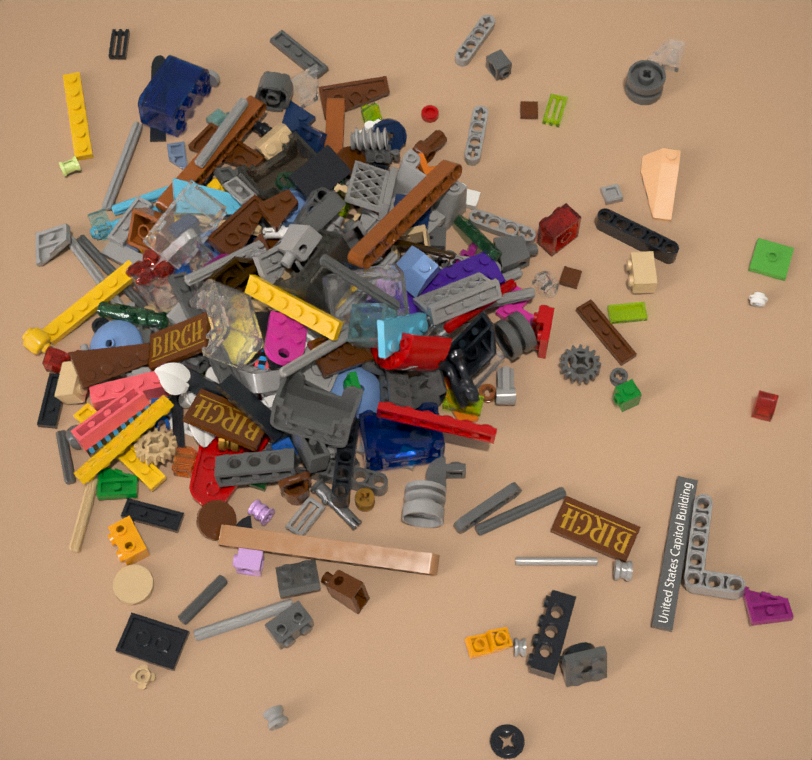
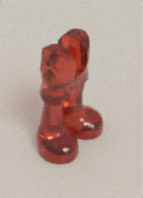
[125,247,174,285]

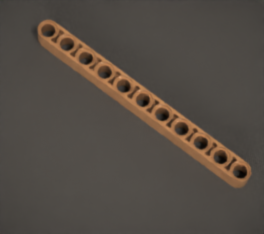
[218,525,440,576]

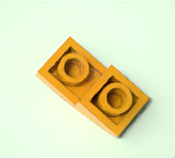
[464,627,513,659]

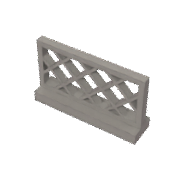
[344,160,398,219]
[413,272,502,325]

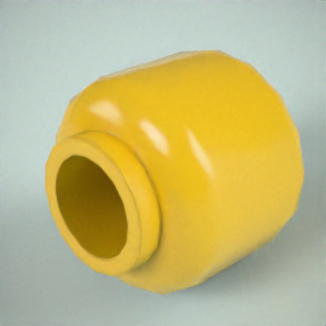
[22,327,51,355]

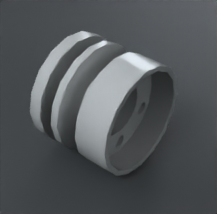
[402,480,447,528]

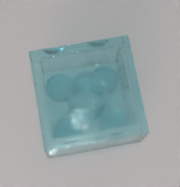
[347,303,398,348]

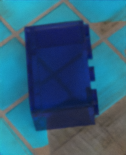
[138,55,212,137]
[359,402,445,471]

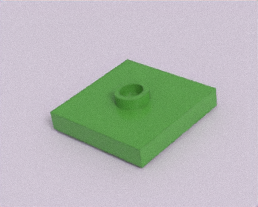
[748,238,794,281]

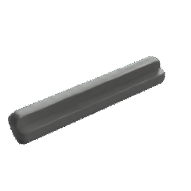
[56,430,76,485]
[178,575,228,625]

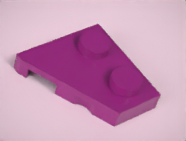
[743,586,794,626]

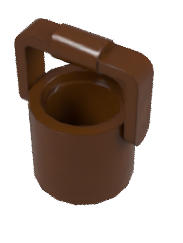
[278,471,312,506]

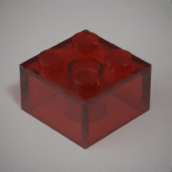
[537,203,581,257]

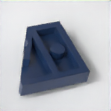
[282,100,316,142]
[295,122,327,159]

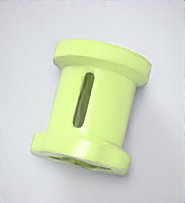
[58,156,81,177]

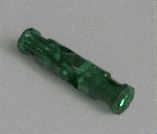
[97,301,169,329]

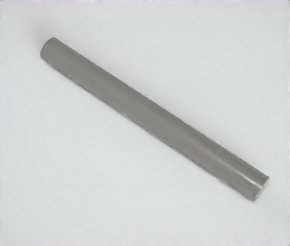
[516,557,598,565]

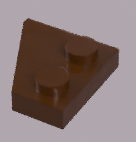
[257,189,298,232]

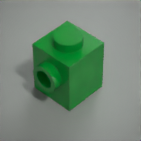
[613,379,642,412]

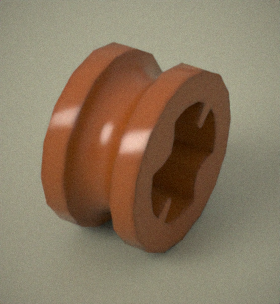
[479,384,496,403]

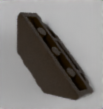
[203,256,260,320]

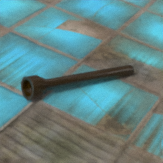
[393,239,456,260]

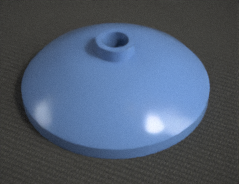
[89,320,143,350]
[330,366,381,422]

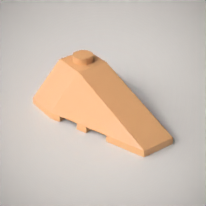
[640,148,681,222]

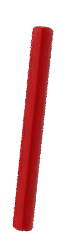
[443,279,517,333]

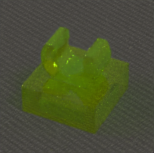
[361,102,382,124]

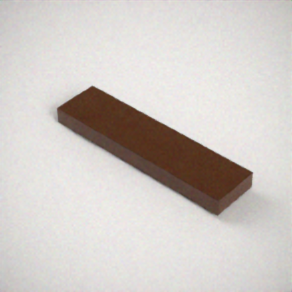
[576,299,637,366]

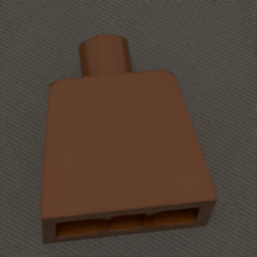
[321,570,370,614]

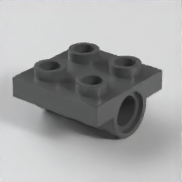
[275,559,321,598]

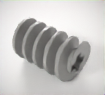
[350,127,389,150]

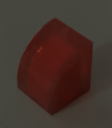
[42,347,70,374]
[751,390,779,422]

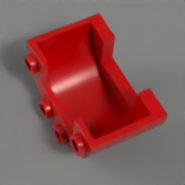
[367,325,452,372]

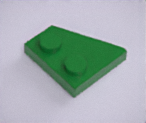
[97,467,139,500]

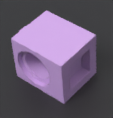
[233,548,265,577]

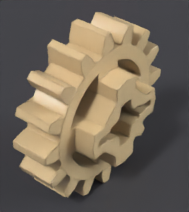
[134,428,178,466]

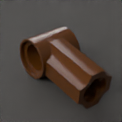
[412,130,447,163]

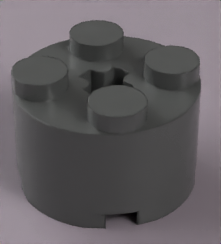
[255,71,293,112]

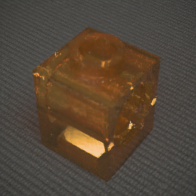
[171,446,197,479]

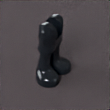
[437,348,479,409]

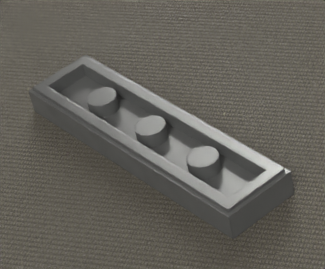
[270,30,329,81]

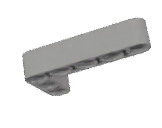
[235,365,305,393]
[684,494,745,600]

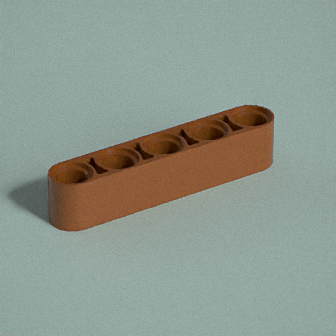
[325,98,345,154]

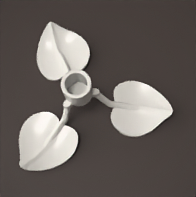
[154,363,220,448]

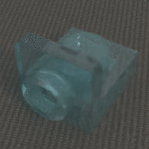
[206,108,230,127]
[87,208,112,241]

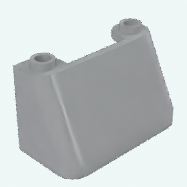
[392,149,467,231]

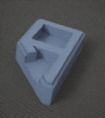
[167,141,188,170]

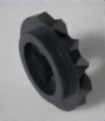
[490,724,525,760]

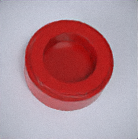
[421,105,439,123]

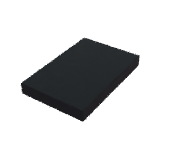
[288,145,352,200]
[115,612,190,671]

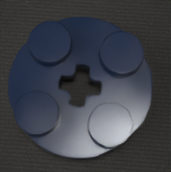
[372,118,407,151]

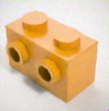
[107,515,150,566]

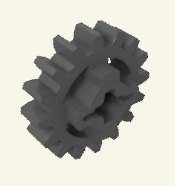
[559,344,601,385]

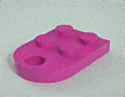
[264,311,308,366]

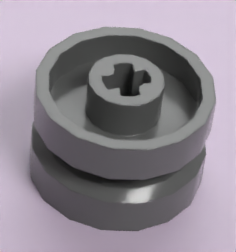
[625,60,666,105]
[494,311,537,360]

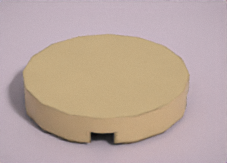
[113,565,154,605]

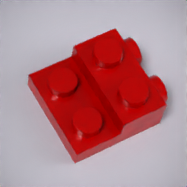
[532,305,555,359]

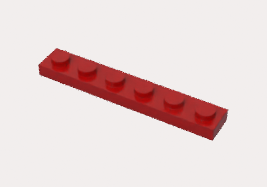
[377,402,497,444]

